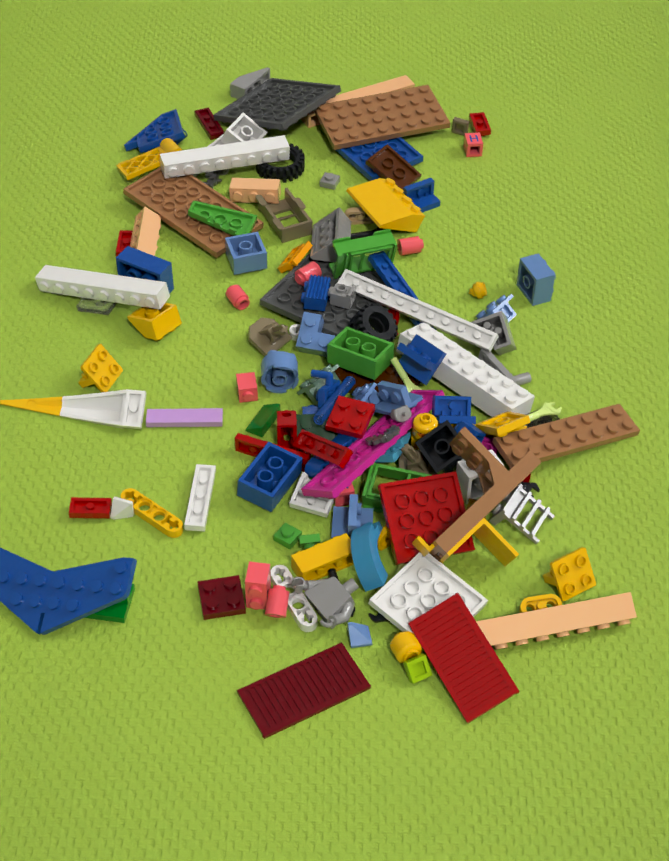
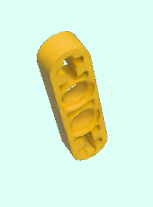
[121,488,183,538]

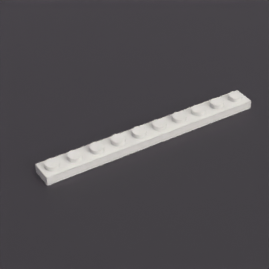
[337,269,499,352]

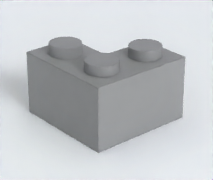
[471,311,516,355]

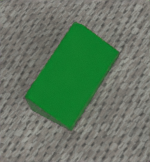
[246,404,281,437]

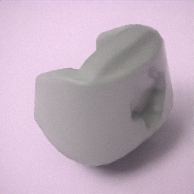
[390,405,412,422]

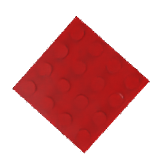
[378,471,475,565]

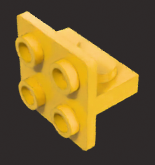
[78,344,123,393]
[543,547,596,601]

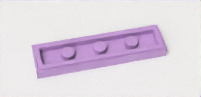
[146,408,223,427]

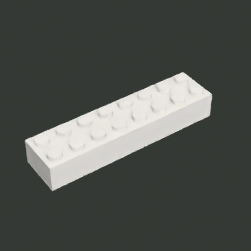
[396,322,535,417]

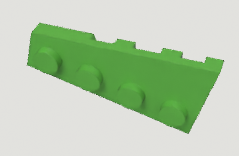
[188,200,257,236]

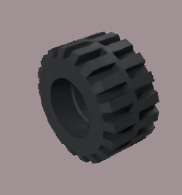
[348,303,398,342]

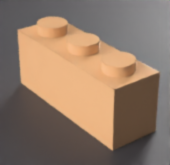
[229,178,281,204]

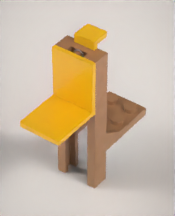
[412,427,541,566]

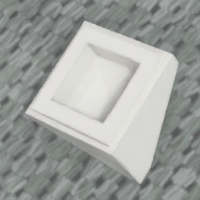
[110,497,134,520]

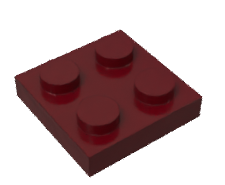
[198,575,246,620]

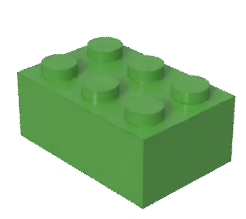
[327,327,394,380]

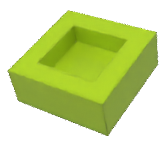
[403,654,432,684]

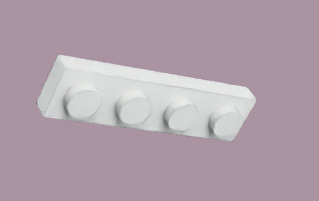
[184,464,216,532]

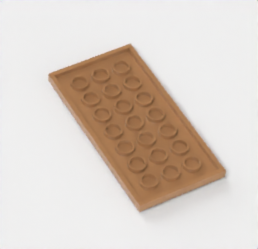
[314,85,450,150]
[123,167,264,258]

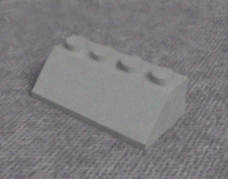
[310,207,351,262]

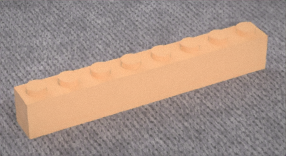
[301,75,415,128]
[476,592,637,650]

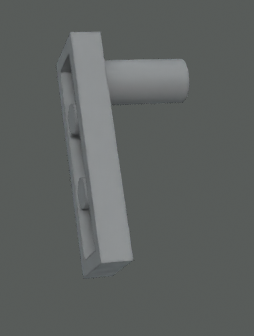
[478,349,532,386]

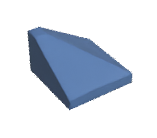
[347,622,372,648]

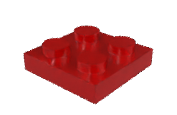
[325,395,376,439]

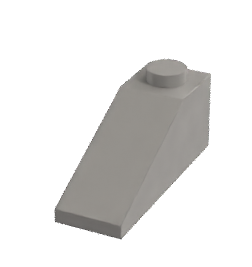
[230,67,270,99]

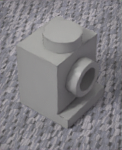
[328,283,356,309]

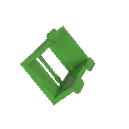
[329,229,397,279]
[362,462,431,513]

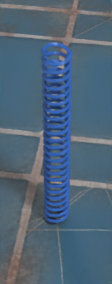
[313,376,356,425]

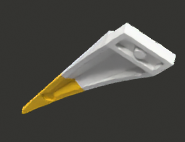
[0,389,147,429]

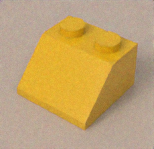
[127,303,182,341]

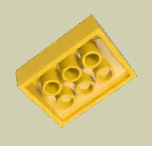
[346,178,425,233]

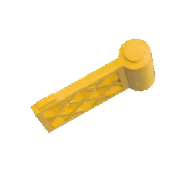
[116,138,182,180]

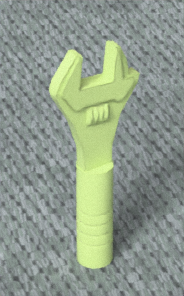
[390,357,422,392]
[528,402,562,422]

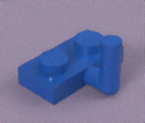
[311,369,340,408]

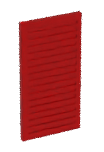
[408,593,520,723]

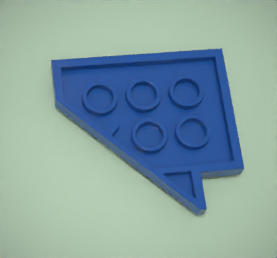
[124,109,185,153]

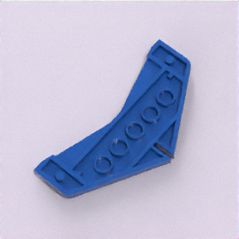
[0,548,137,635]

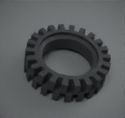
[256,143,305,183]

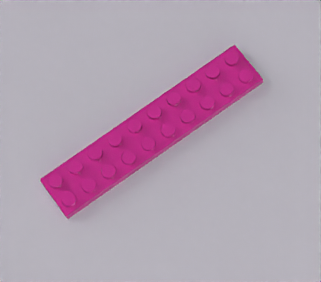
[301,390,445,499]

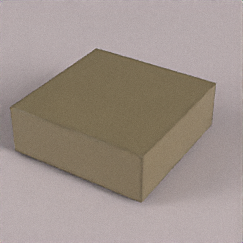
[452,117,469,136]

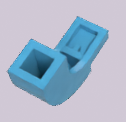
[351,521,388,592]

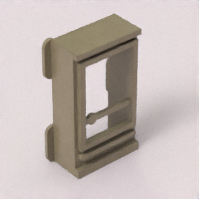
[256,188,312,243]

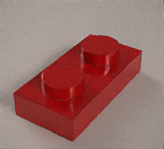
[469,112,491,136]
[116,230,133,257]
[69,497,112,519]

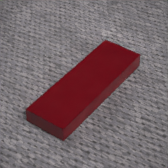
[194,107,225,140]

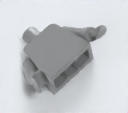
[291,577,359,630]

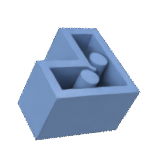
[296,312,336,357]

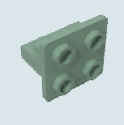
[297,364,342,406]

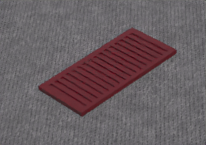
[237,642,371,739]

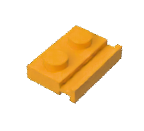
[277,241,313,273]

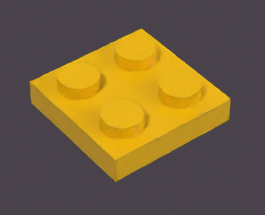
[476,411,530,437]

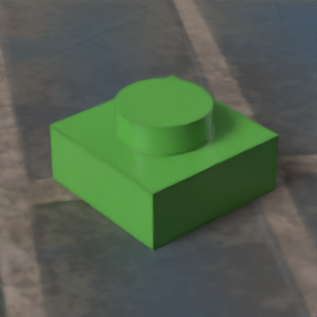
[273,523,302,549]
[298,533,321,550]

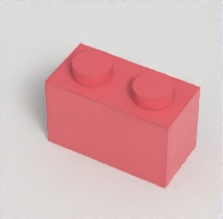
[245,562,271,610]

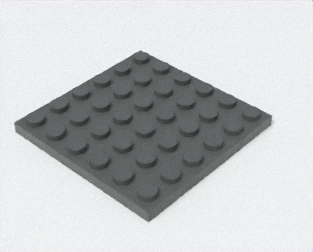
[213,78,341,131]
[260,254,386,336]

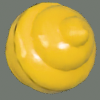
[469,281,487,299]

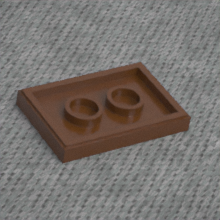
[365,144,422,190]

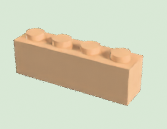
[130,207,161,256]

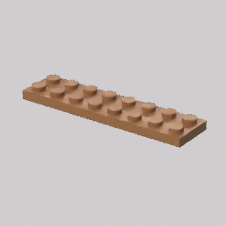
[492,404,640,469]

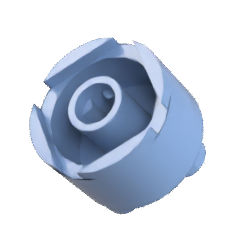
[261,350,299,393]

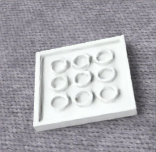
[368,552,488,635]

